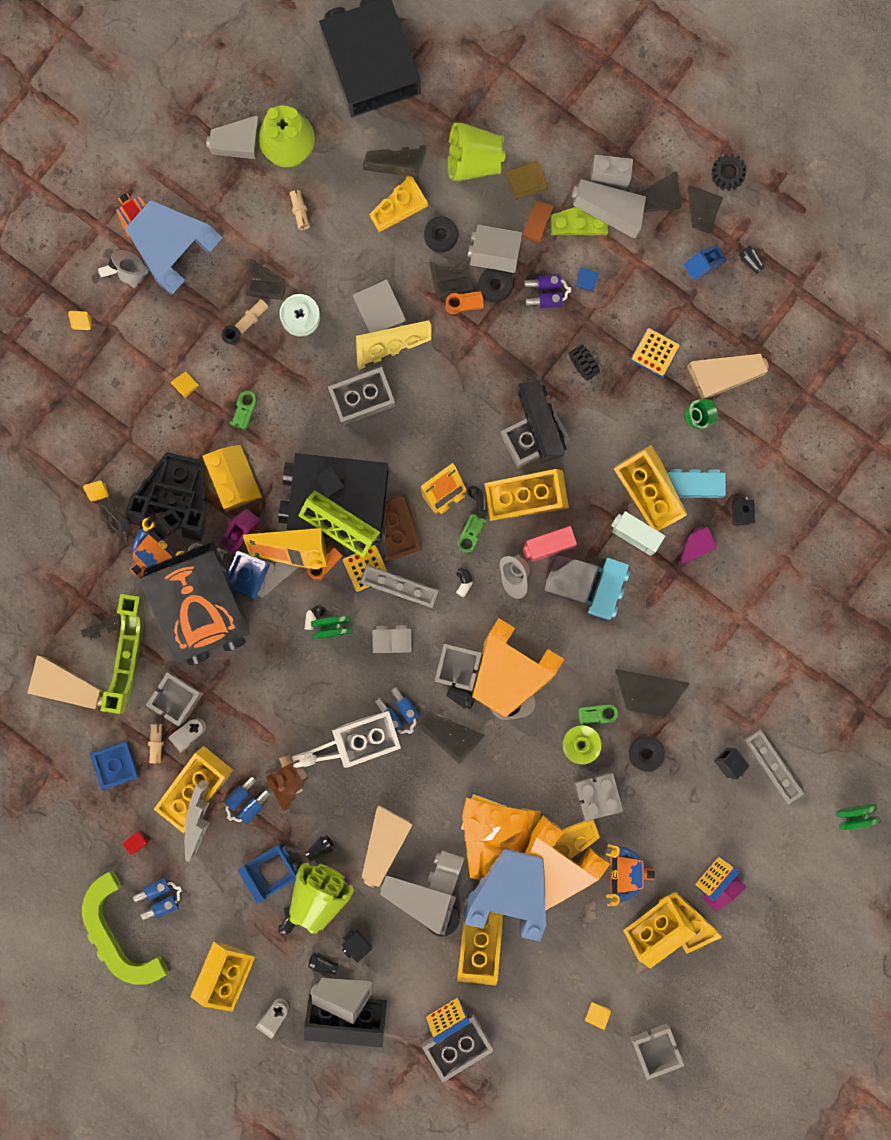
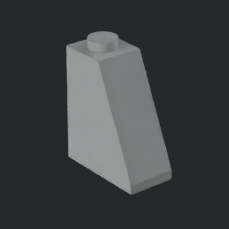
[206,116,260,159]
[310,978,372,1024]

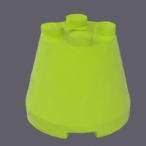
[258,105,315,167]
[448,123,505,181]
[289,863,354,934]

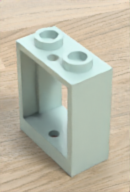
[611,512,665,556]

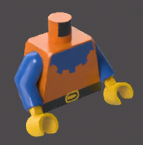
[130,517,185,577]
[606,844,655,906]

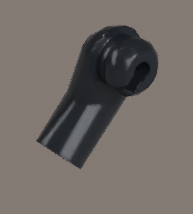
[467,486,487,511]
[278,906,296,935]

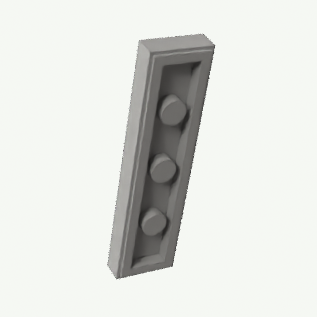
[360,564,439,608]
[744,729,804,805]

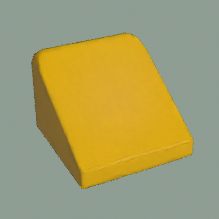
[68,311,92,330]
[171,372,199,398]
[83,480,109,501]
[585,1002,611,1030]

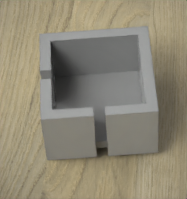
[434,644,482,691]
[146,672,203,726]
[574,772,623,821]
[630,1023,684,1080]

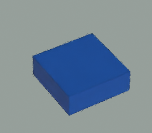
[575,267,599,292]

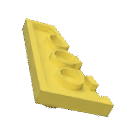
[356,320,431,370]

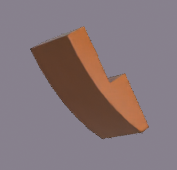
[522,201,554,243]

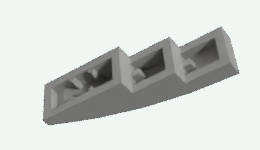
[184,780,210,862]

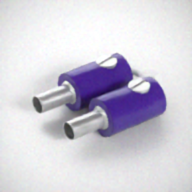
[525,274,571,308]

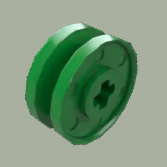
[311,616,353,639]
[836,804,881,830]

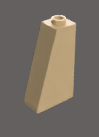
[687,354,769,399]
[28,656,104,709]
[362,805,413,888]

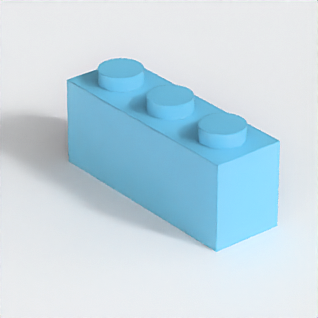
[667,469,725,498]
[587,558,631,621]

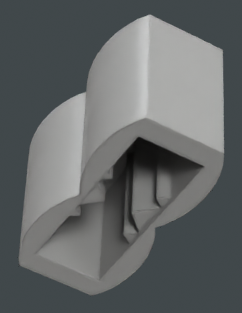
[372,625,412,653]
[427,850,464,895]

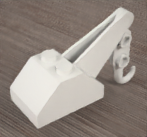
[291,711,401,768]

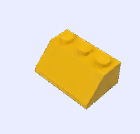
[203,445,262,511]
[623,896,696,968]
[190,941,255,1012]

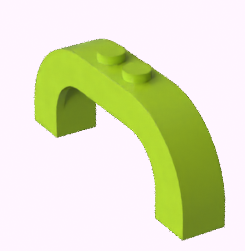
[100,594,144,714]
[82,870,170,985]

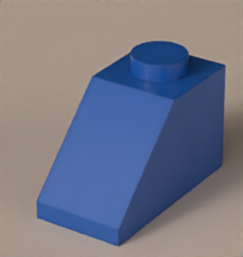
[684,245,728,280]

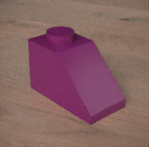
[220,508,261,554]
[679,526,718,565]
[701,876,747,911]

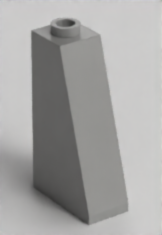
[572,179,646,238]
[380,876,456,936]

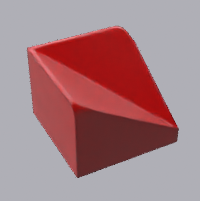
[123,830,149,855]

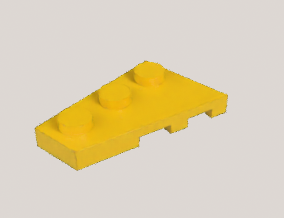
[369,173,428,232]
[553,820,600,859]
[659,891,722,954]

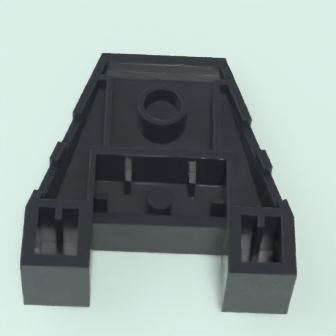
[125,452,207,541]

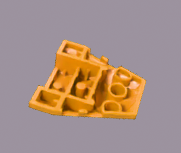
[462,797,542,880]

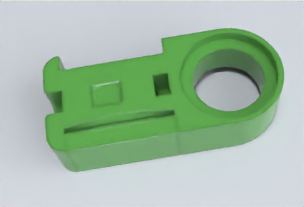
[230,391,257,430]
[458,514,486,553]
[578,705,618,725]

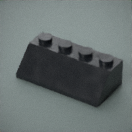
[517,380,567,463]
[304,993,387,1047]

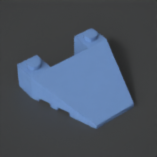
[125,200,222,295]
[463,849,546,942]

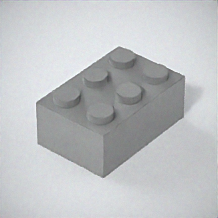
[328,367,396,426]
[501,405,570,468]
[422,1012,494,1082]

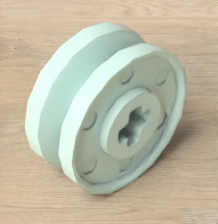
[280,294,320,337]

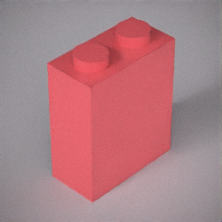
[523,526,577,562]

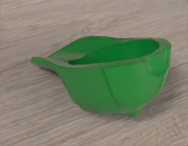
[684,399,718,429]

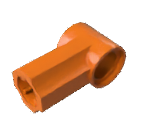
[445,291,484,314]
[308,545,343,581]

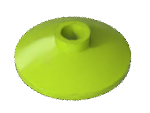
[563,725,601,764]

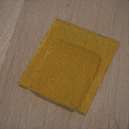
[505,161,547,200]

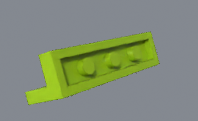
[298,491,380,558]

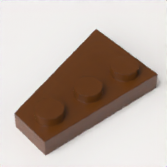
[385,495,422,562]
[266,759,307,811]

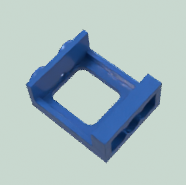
[237,844,299,904]

